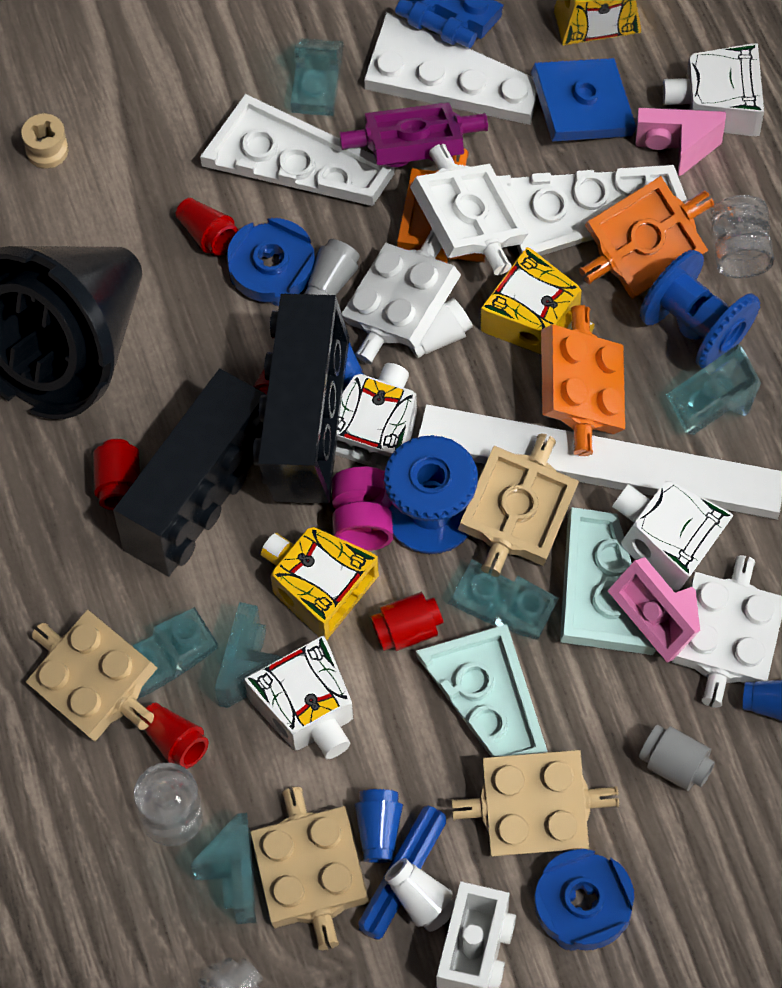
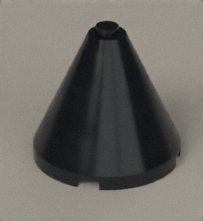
[0,246,142,419]

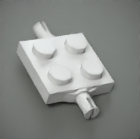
[410,144,528,275]
[342,229,461,364]
[672,556,782,707]

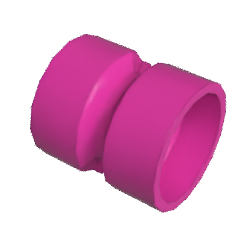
[332,466,393,551]

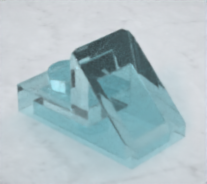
[291,38,344,116]
[666,344,761,435]
[215,602,282,708]
[191,813,257,924]

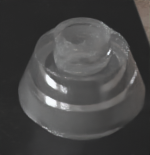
[198,957,263,988]

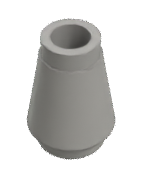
[304,239,360,295]

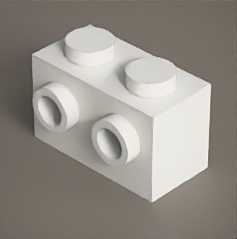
[437,881,516,988]

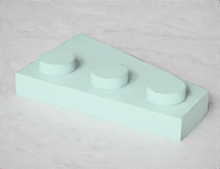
[560,507,656,655]
[416,624,548,757]

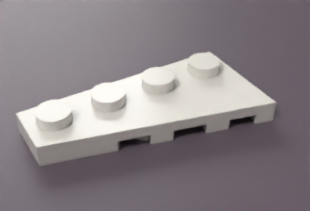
[365,12,538,125]
[200,94,394,206]

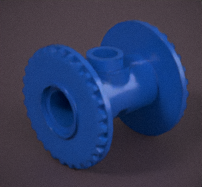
[640,250,761,370]
[384,435,478,554]

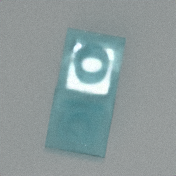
[448,559,559,640]
[132,607,218,700]

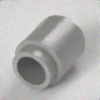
[639,725,715,791]

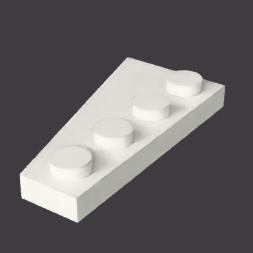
[497,165,687,256]

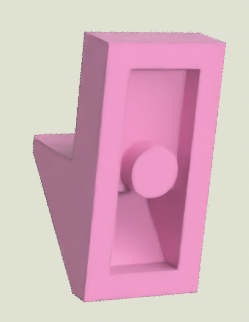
[635,108,726,176]
[608,557,700,662]

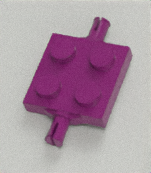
[339,102,488,167]

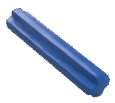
[358,806,446,940]

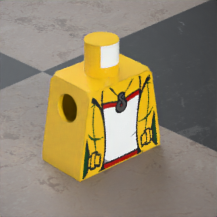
[554,0,641,45]
[481,247,594,354]
[261,527,379,640]

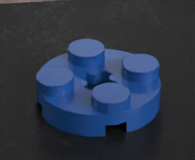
[227,218,315,306]
[534,849,634,951]

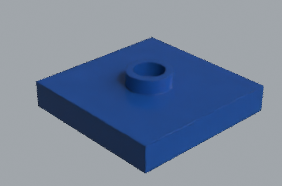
[531,58,637,142]

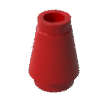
[176,198,238,255]
[139,703,209,769]

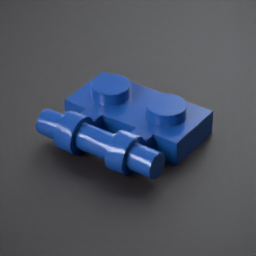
[395,0,504,48]

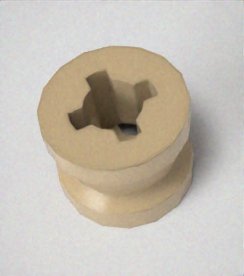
[21,113,69,169]

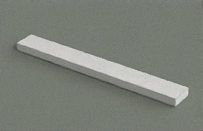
[418,404,782,520]

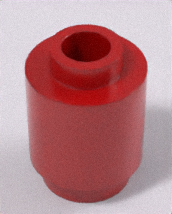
[93,439,140,510]
[370,591,444,652]

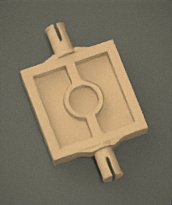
[458,433,579,577]
[26,609,158,742]
[451,750,619,856]
[250,787,369,950]

